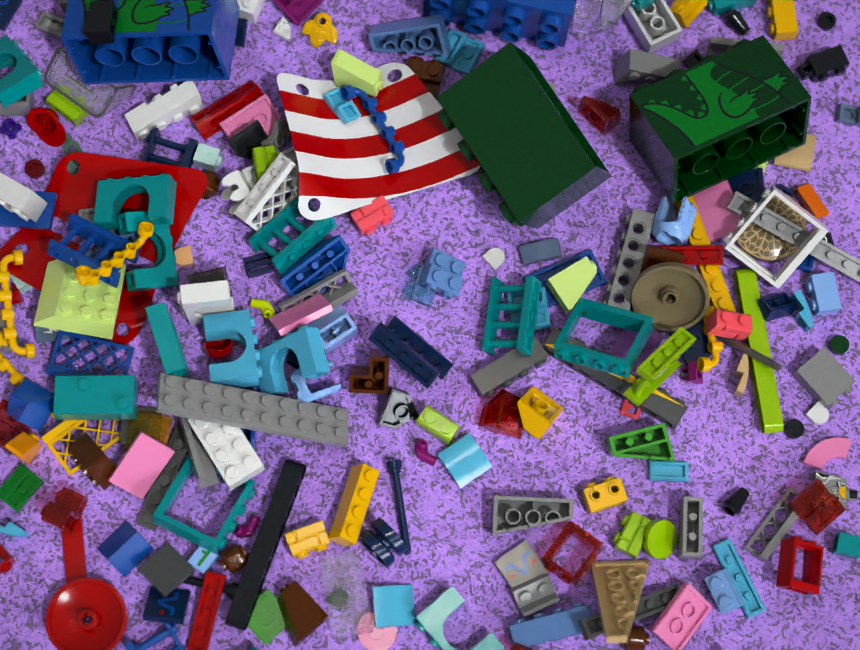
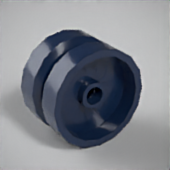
[359,517,408,569]

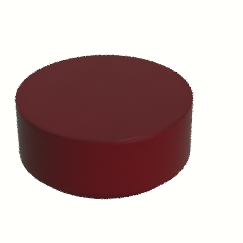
[25,159,45,179]

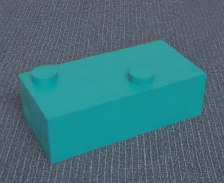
[53,375,138,420]

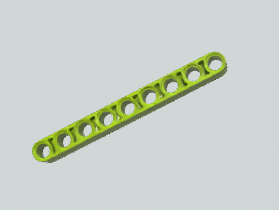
[733,268,784,434]

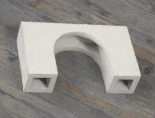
[177,280,235,325]

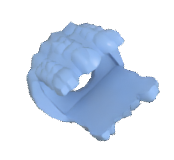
[653,196,697,246]
[290,360,341,403]

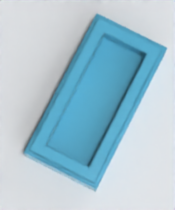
[649,461,689,482]

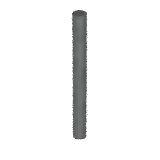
[715,336,781,371]

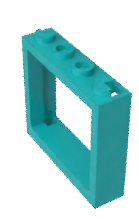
[554,297,653,378]
[146,302,191,379]
[153,456,256,555]

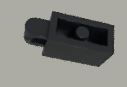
[84,0,119,45]
[796,44,850,82]

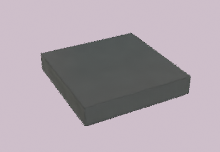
[138,543,195,598]

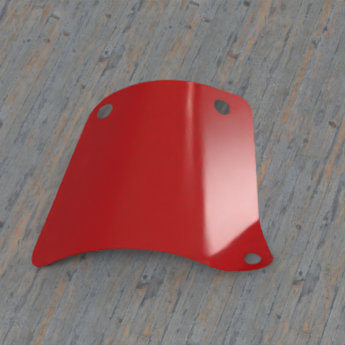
[0,152,208,345]

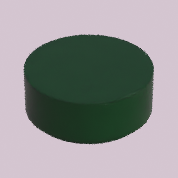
[829,335,849,355]

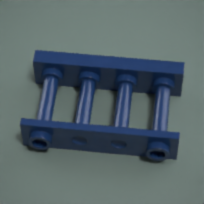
[142,127,198,168]
[368,316,454,389]

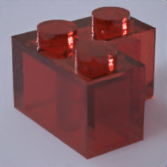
[40,487,89,536]

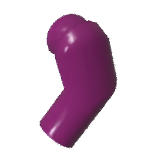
[415,439,437,467]
[233,514,260,538]

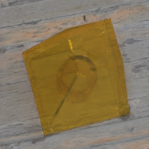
[123,413,173,452]

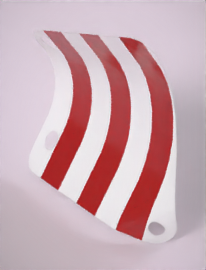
[277,62,481,221]

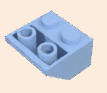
[305,305,358,355]

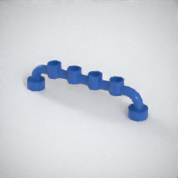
[340,84,405,174]

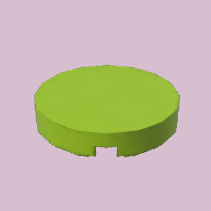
[643,519,677,559]

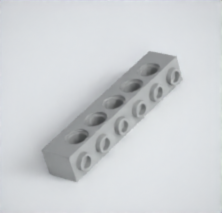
[603,208,656,311]

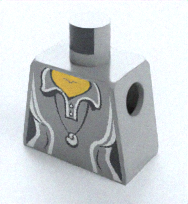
[810,471,857,511]

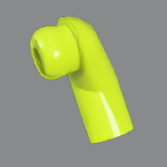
[250,298,275,319]

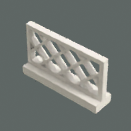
[234,153,299,232]

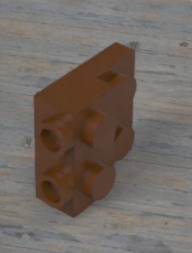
[406,56,444,100]

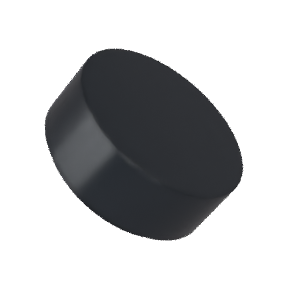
[817,12,836,31]
[784,419,804,439]

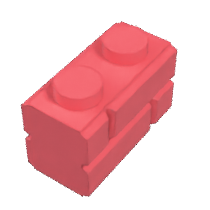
[350,195,394,236]
[707,309,752,341]

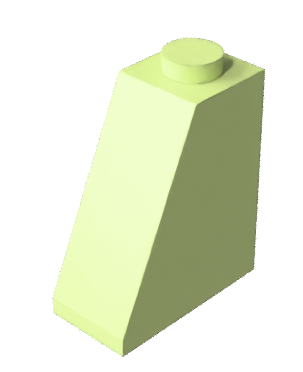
[331,49,384,97]
[546,256,597,315]

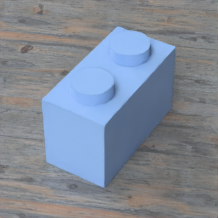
[806,272,842,316]
[704,568,745,615]

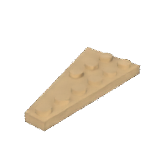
[590,560,650,644]

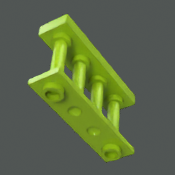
[623,327,696,407]

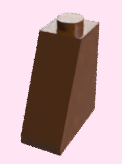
[277,581,328,647]

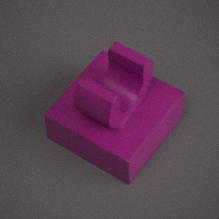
[681,361,703,384]

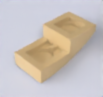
[733,354,749,398]

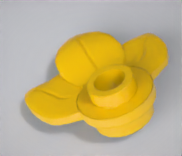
[302,13,338,48]

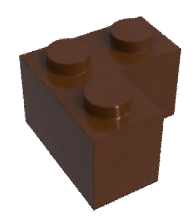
[349,349,390,394]
[68,433,116,490]

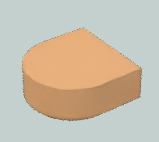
[174,246,194,267]

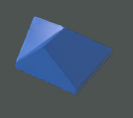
[6,378,54,431]

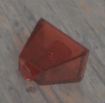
[578,95,622,136]
[478,389,523,439]

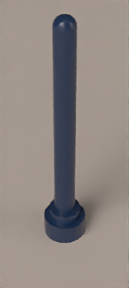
[386,460,411,555]

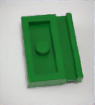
[0,464,44,513]

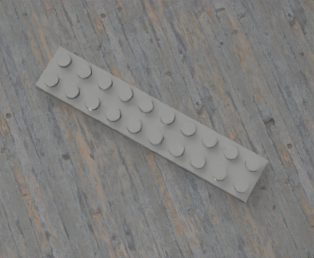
[156,373,349,447]

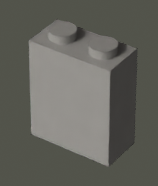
[793,347,856,408]

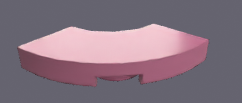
[802,437,852,470]

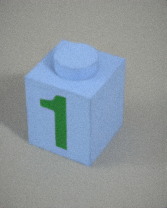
[188,546,220,575]

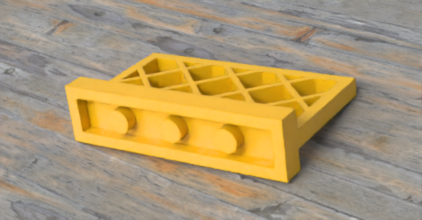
[41,420,121,476]

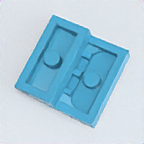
[435,29,486,75]
[507,287,551,334]
[437,432,493,488]
[372,585,416,628]

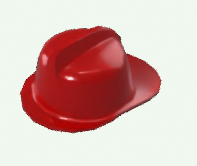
[27,107,66,147]

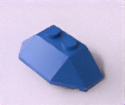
[279,235,350,298]

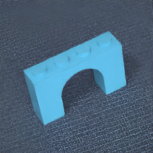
[203,309,262,388]
[256,325,330,396]

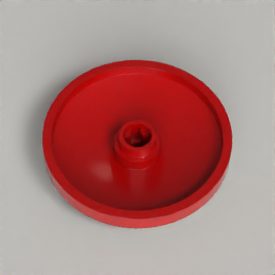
[45,578,128,650]

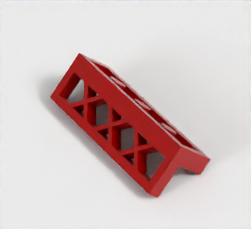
[189,80,263,140]

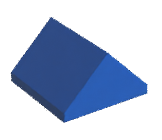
[97,521,153,577]

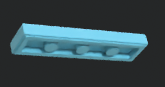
[712,538,766,619]

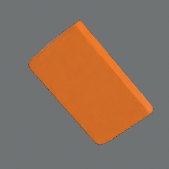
[794,183,830,220]

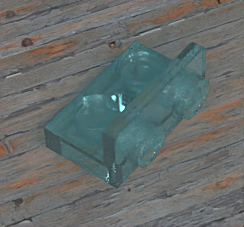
[404,263,435,307]

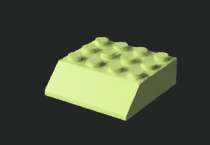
[33,259,126,340]

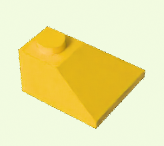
[517,386,564,440]

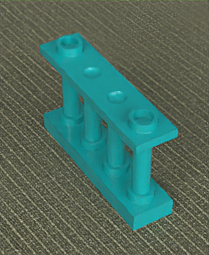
[248,196,337,274]
[481,276,541,355]

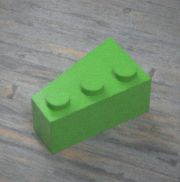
[605,423,675,461]

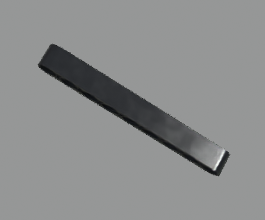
[225,459,307,631]

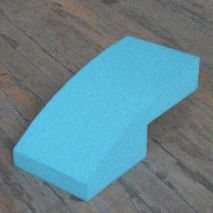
[323,88,362,124]
[790,290,813,333]
[0,521,30,538]

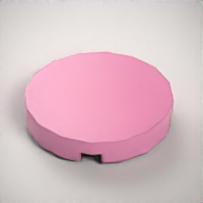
[357,612,397,650]

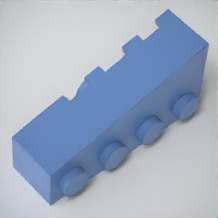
[368,14,451,57]
[509,603,594,650]

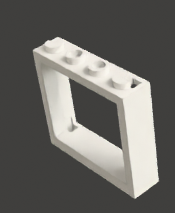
[724,185,828,289]

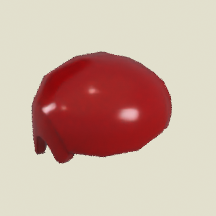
[204,339,233,360]

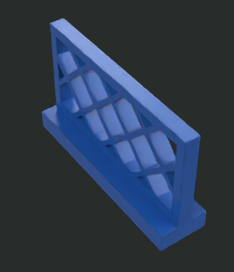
[45,330,135,377]

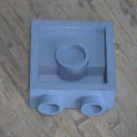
[419,248,466,299]

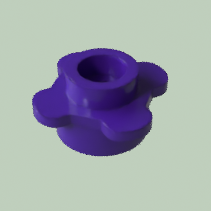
[0,118,22,139]

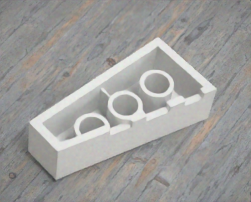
[124,81,203,140]

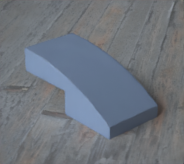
[836,103,860,127]
[519,238,563,266]

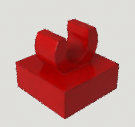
[2,283,24,305]

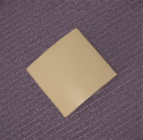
[774,134,816,172]

